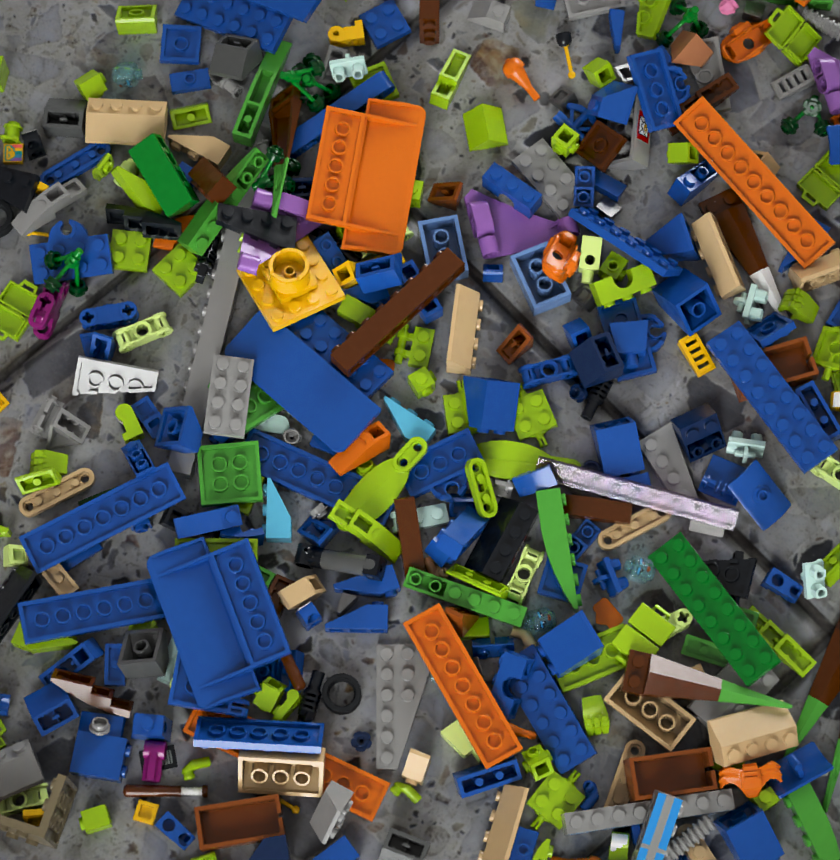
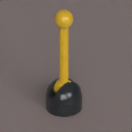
[556,32,576,79]

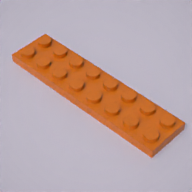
[403,603,523,770]

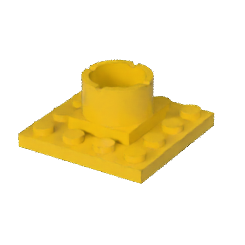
[236,235,345,333]

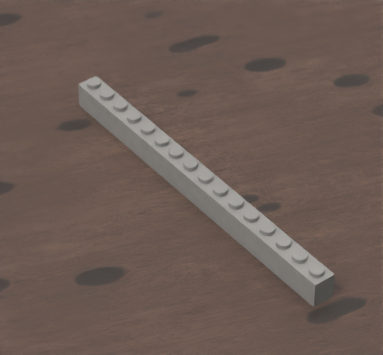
[165,173,262,480]

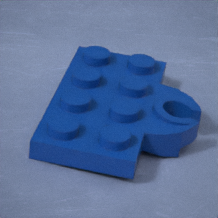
[626,48,690,133]
[29,219,114,285]
[596,296,667,382]
[400,428,484,502]

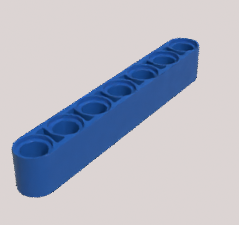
[290,71,395,159]

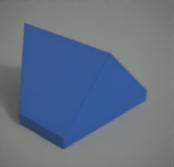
[79,332,117,361]
[297,516,340,549]

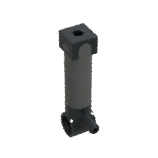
[293,543,387,581]

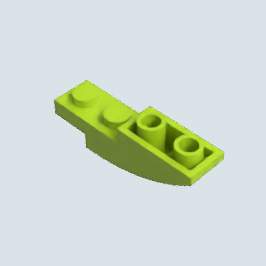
[327,499,401,564]

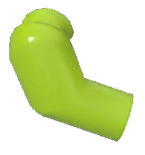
[182,756,211,781]
[390,781,422,804]

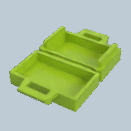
[764,5,822,67]
[796,150,840,211]
[0,279,38,342]
[611,602,676,666]

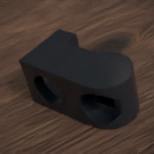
[21,129,46,160]

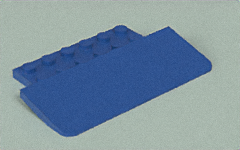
[174,0,321,55]
[225,310,394,453]
[147,537,292,709]

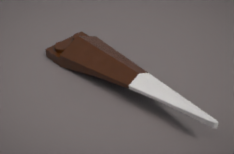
[698,188,793,333]

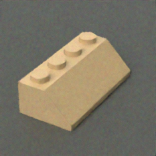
[85,98,169,145]
[690,212,746,300]
[788,248,840,292]
[446,283,484,375]
[603,674,696,752]
[707,699,799,768]
[238,748,326,798]
[478,784,529,860]

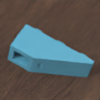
[384,396,436,451]
[262,478,292,543]

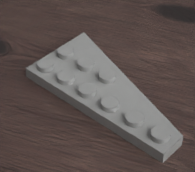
[376,644,430,770]

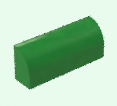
[128,133,200,218]

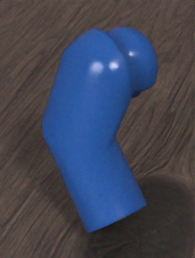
[580,780,599,810]

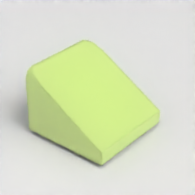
[3,544,28,567]

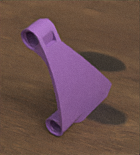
[807,47,840,115]
[237,187,322,276]
[464,189,580,259]

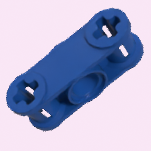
[79,301,139,332]
[518,354,578,390]

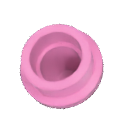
[719,0,739,15]

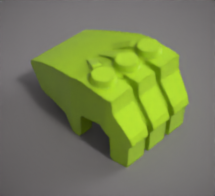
[778,287,820,324]
[30,450,68,476]
[581,695,610,737]

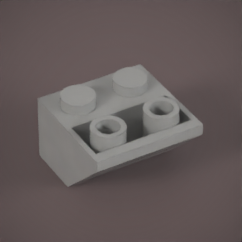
[309,780,354,845]

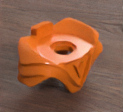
[720,19,772,64]
[542,231,581,283]
[718,760,783,798]

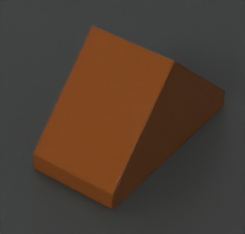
[427,182,463,211]
[496,323,534,365]
[444,607,479,638]

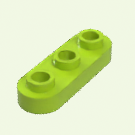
[465,458,498,518]

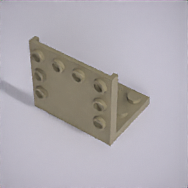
[0,773,78,849]

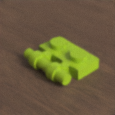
[394,324,435,370]

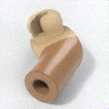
[424,556,449,579]

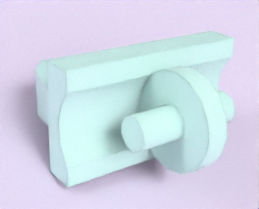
[329,53,368,83]
[733,283,769,325]
[726,430,766,464]
[800,558,827,600]

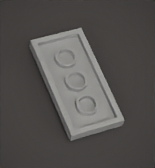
[512,138,580,219]
[203,354,254,439]

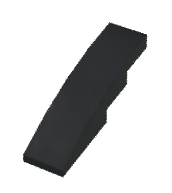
[105,203,182,240]

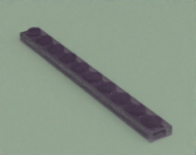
[535,456,739,531]

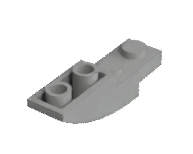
[11,177,88,237]

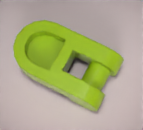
[272,689,302,721]

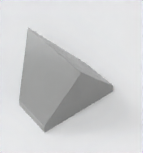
[46,407,91,450]

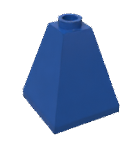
[645,213,701,261]

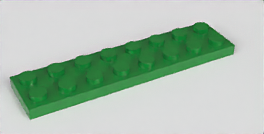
[648,532,782,687]

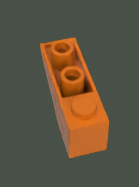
[328,420,391,476]

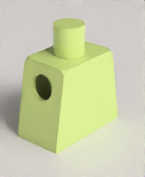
[578,235,603,284]
[440,720,481,763]

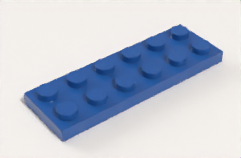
[568,207,683,277]
[498,644,598,775]
[193,716,325,755]

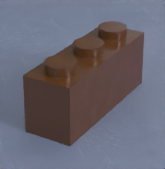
[419,0,440,46]
[188,156,237,204]

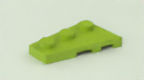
[636,0,671,41]

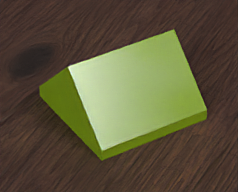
[115,5,157,35]
[463,103,508,152]

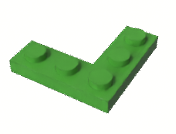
[681,606,760,667]

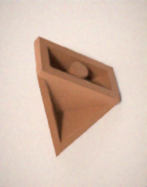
[671,30,714,68]

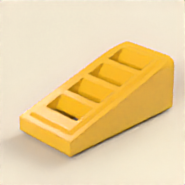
[677,333,716,378]

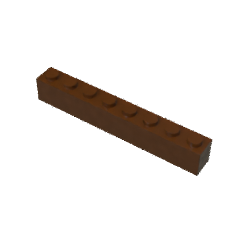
[330,247,465,378]

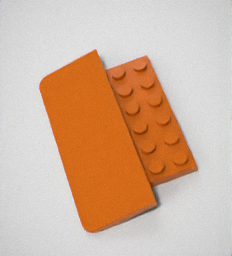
[305,98,426,255]

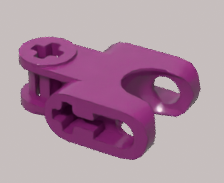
[28,282,69,340]

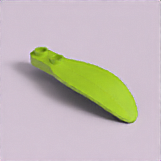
[336,437,428,531]
[474,440,582,481]

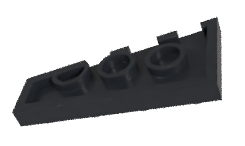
[0,166,41,214]
[215,203,297,249]
[704,558,757,600]

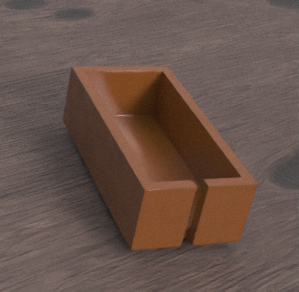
[731,336,819,403]
[623,747,718,803]
[194,794,286,852]

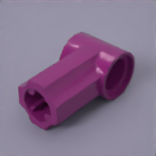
[142,740,167,783]

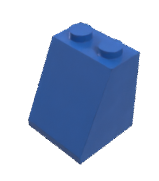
[652,268,722,336]
[463,376,520,435]
[590,416,645,480]
[536,610,604,679]
[713,800,785,860]

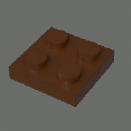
[575,119,627,172]

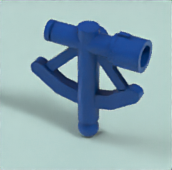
[553,103,597,142]

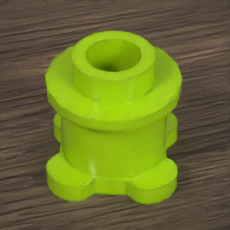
[0,121,23,144]

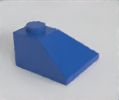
[587,81,638,125]
[154,405,203,454]

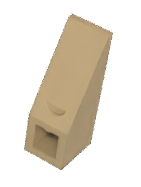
[168,135,232,171]

